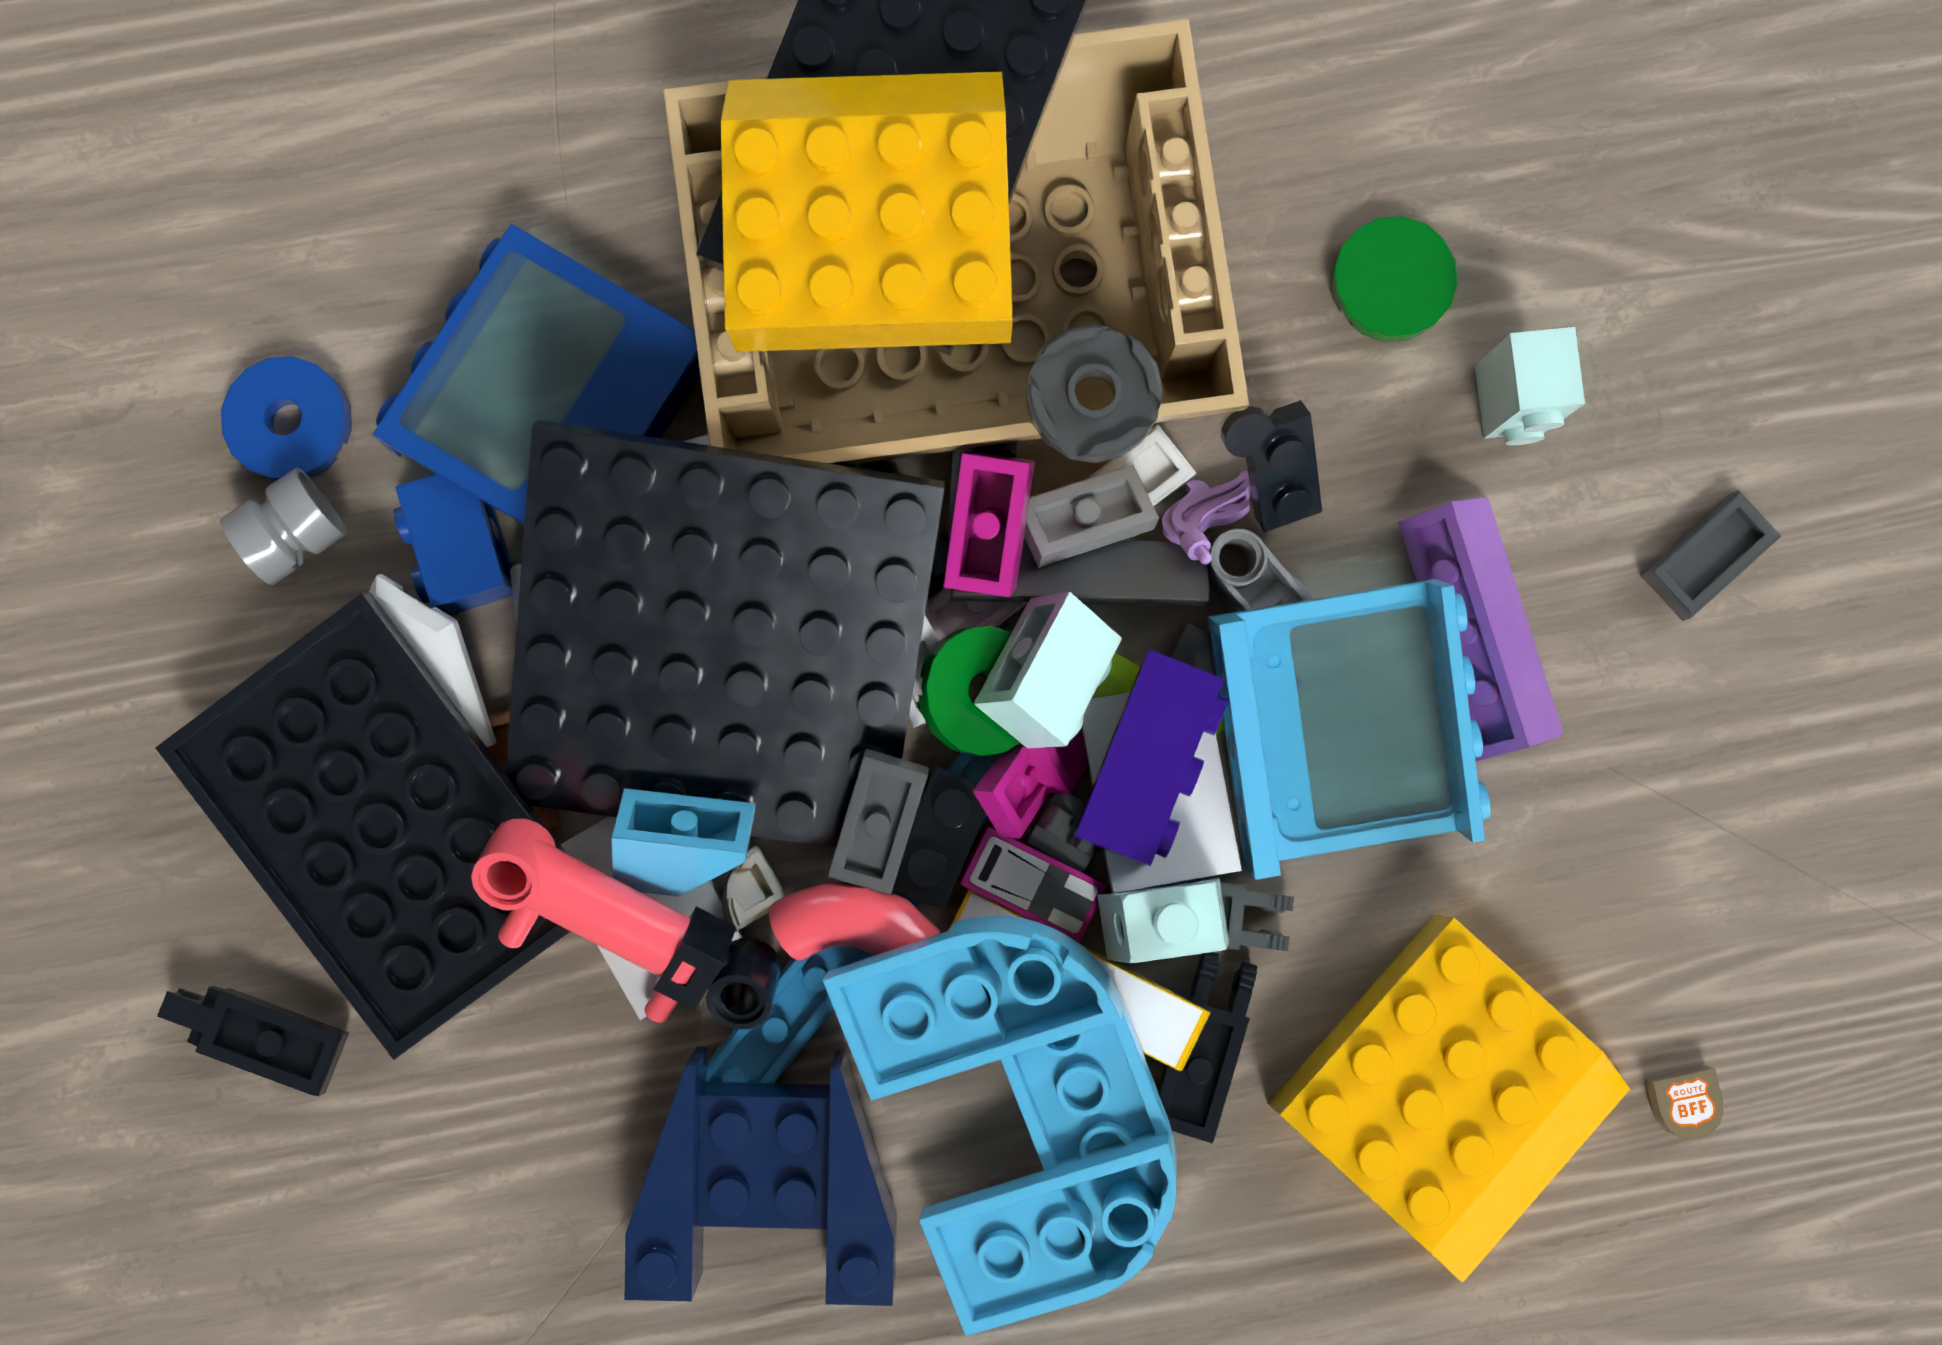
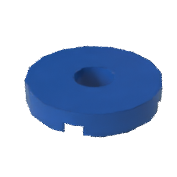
[221,356,352,481]

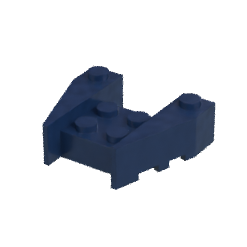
[624,1046,897,1306]

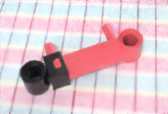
[471,819,782,1029]

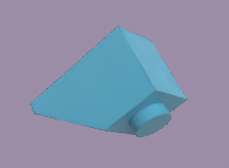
[612,788,755,897]

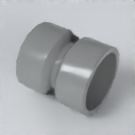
[220,467,348,586]

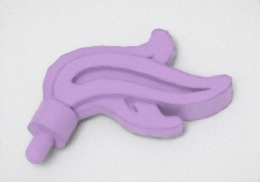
[1162,471,1251,565]

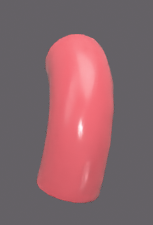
[769,882,941,961]

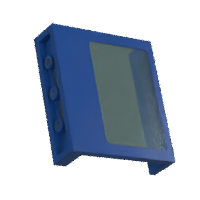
[372,224,700,525]

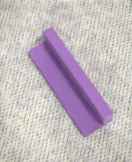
[1398,497,1563,761]

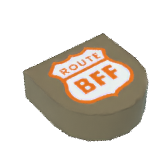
[1645,1066,1724,1139]

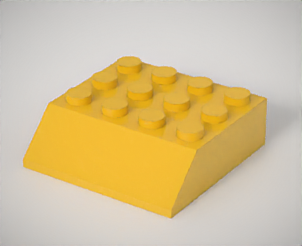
[721,72,1013,352]
[1268,915,1630,1283]

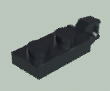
[157,986,349,1097]

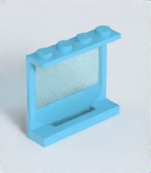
[1208,579,1491,880]

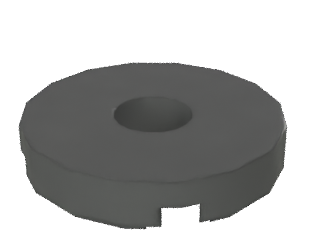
[1026,324,1163,463]

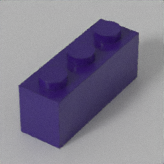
[1073,649,1228,866]

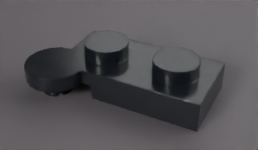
[1221,400,1322,532]

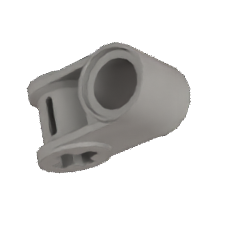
[1207,529,1313,613]

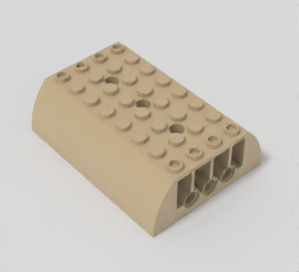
[663,19,1249,466]

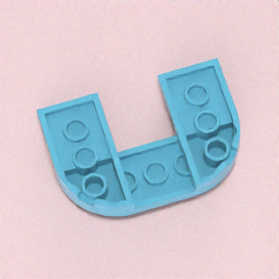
[823,916,1177,1336]

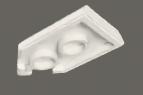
[369,574,497,747]

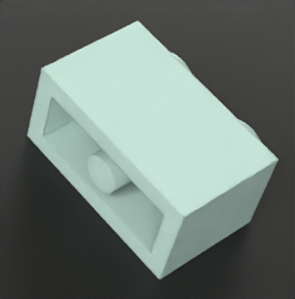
[1475,327,1585,445]
[974,592,1122,748]

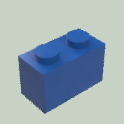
[393,464,513,616]

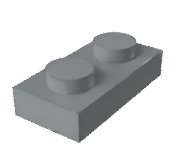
[1024,465,1159,568]

